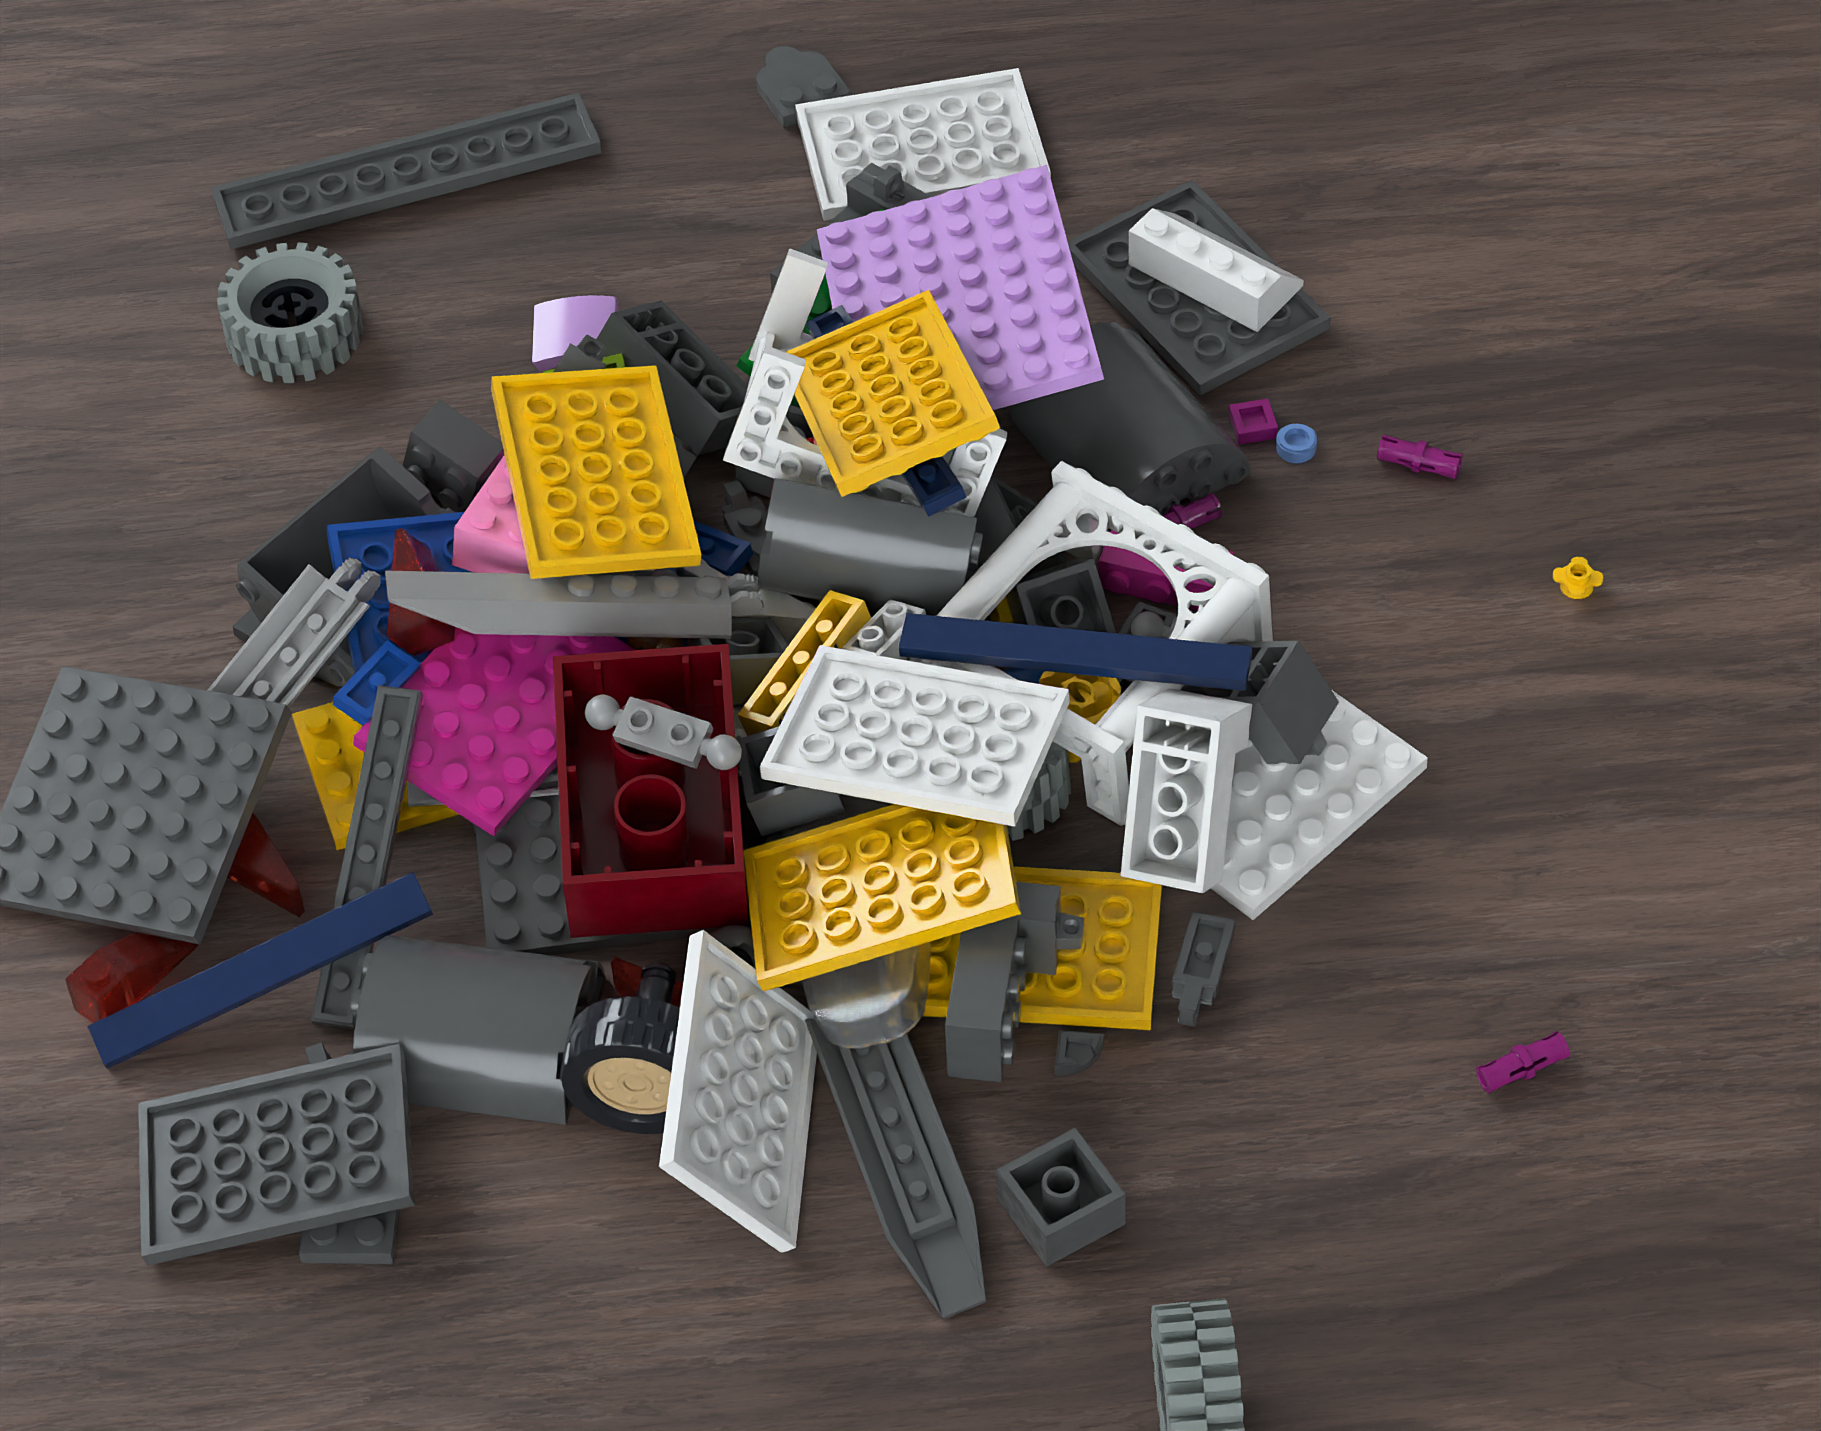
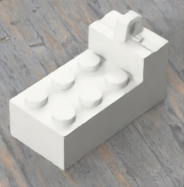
[1121,689,1252,893]

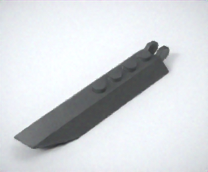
[805,978,987,1319]

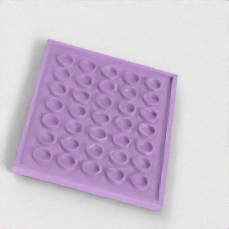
[817,165,1104,410]

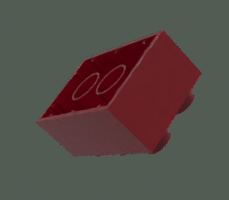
[553,644,749,938]

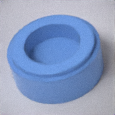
[1276,424,1317,463]

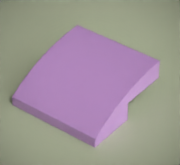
[532,295,619,372]

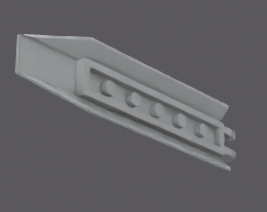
[207,557,381,707]
[385,571,764,639]

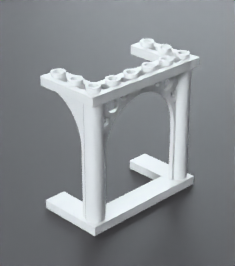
[723,248,1007,517]
[909,461,1273,826]

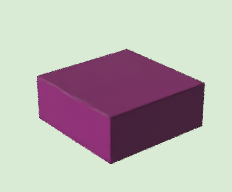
[1229,398,1278,445]

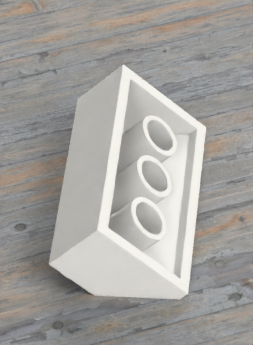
[1129,208,1304,332]

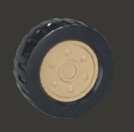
[560,962,680,1134]

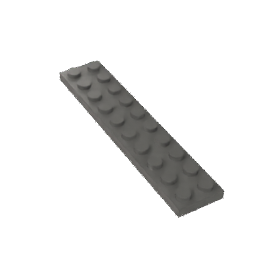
[211,93,602,249]

